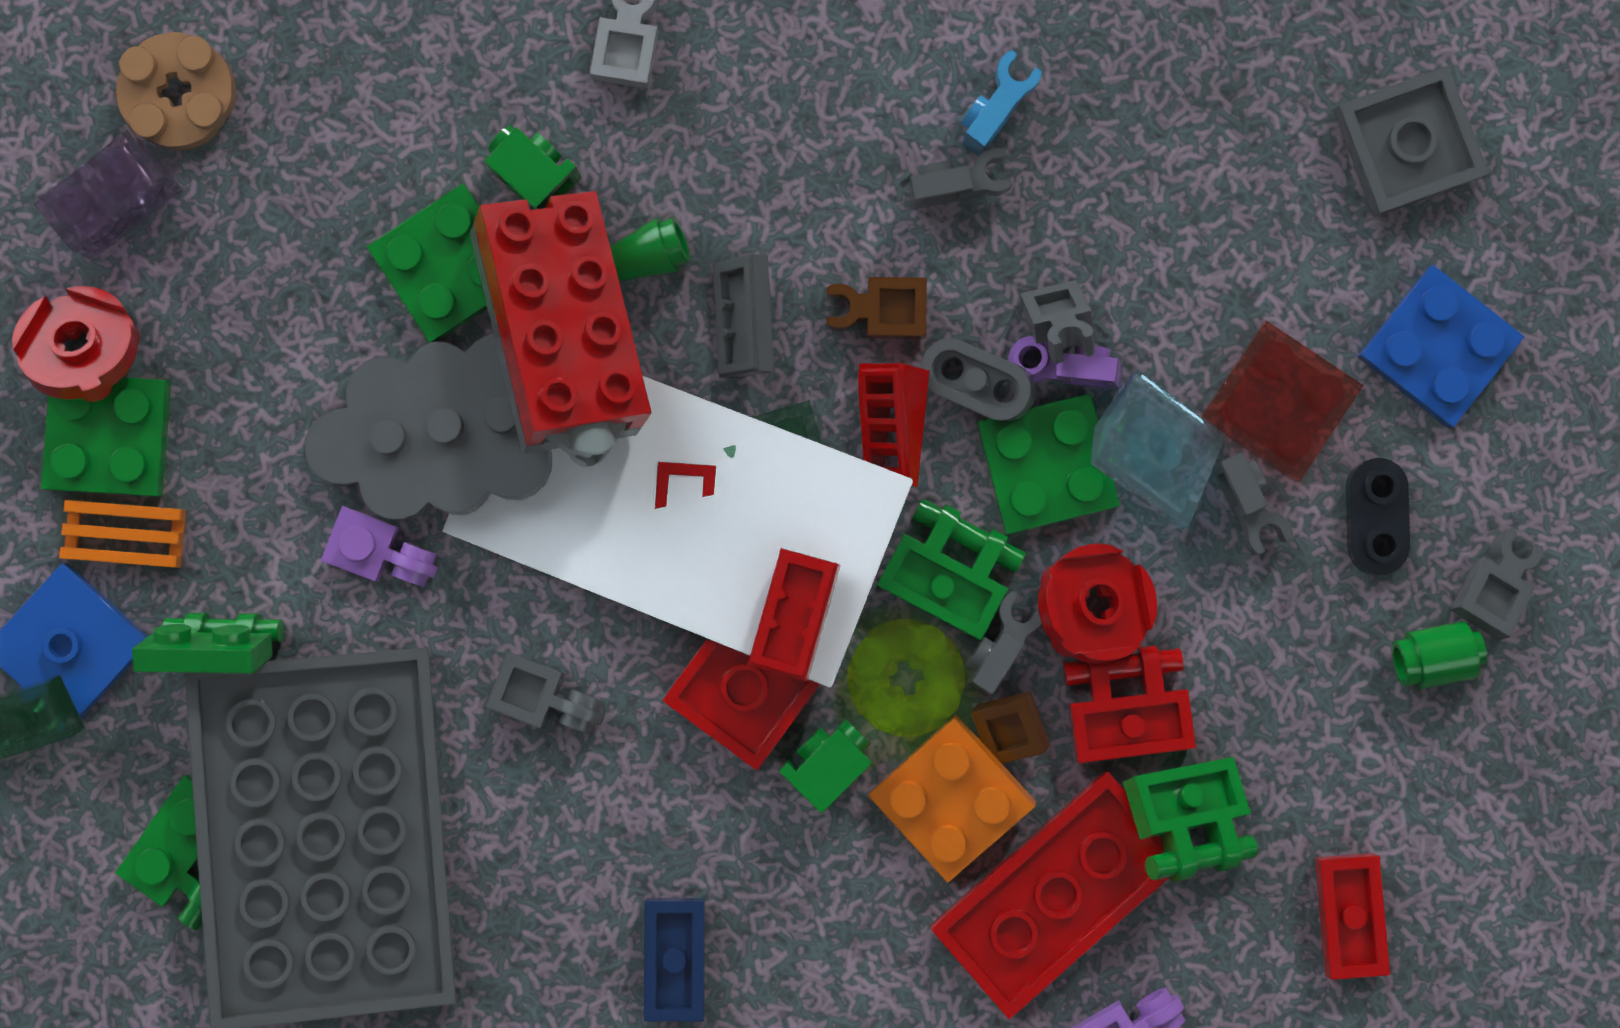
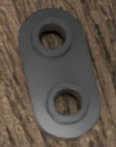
[921,338,1036,421]

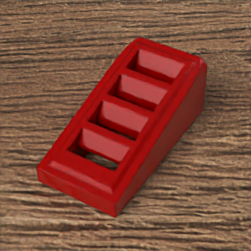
[858,363,930,487]

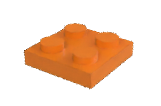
[868,714,1036,883]

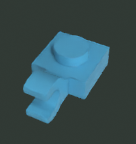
[961,50,1042,156]

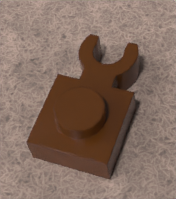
[827,277,927,339]

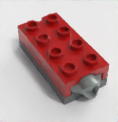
[470,191,652,467]

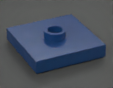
[0,563,148,729]

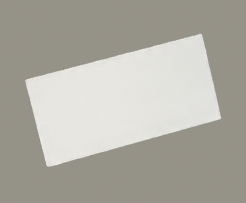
[442,376,913,687]

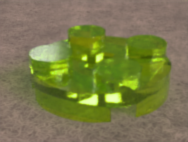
[847,619,965,737]

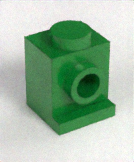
[484,125,582,210]
[779,719,872,814]

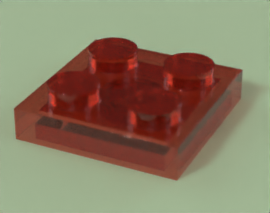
[1199,320,1364,483]

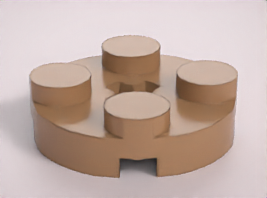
[116,32,236,150]

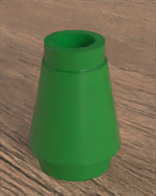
[610,217,691,281]

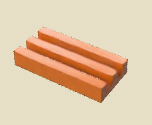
[59,500,186,568]

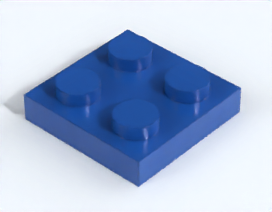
[1357,264,1525,429]

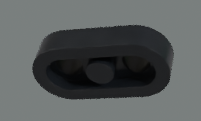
[1346,458,1410,575]

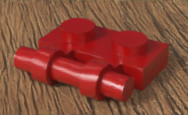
[1063,645,1196,763]

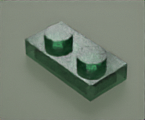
[0,675,85,760]

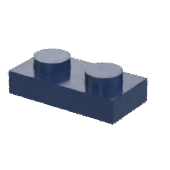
[644,898,705,1022]

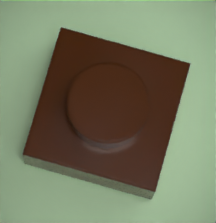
[971,691,1050,763]

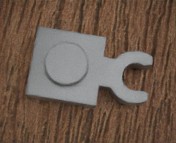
[590,0,659,89]

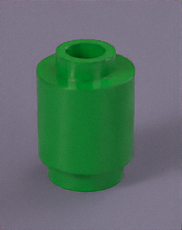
[1391,621,1487,690]

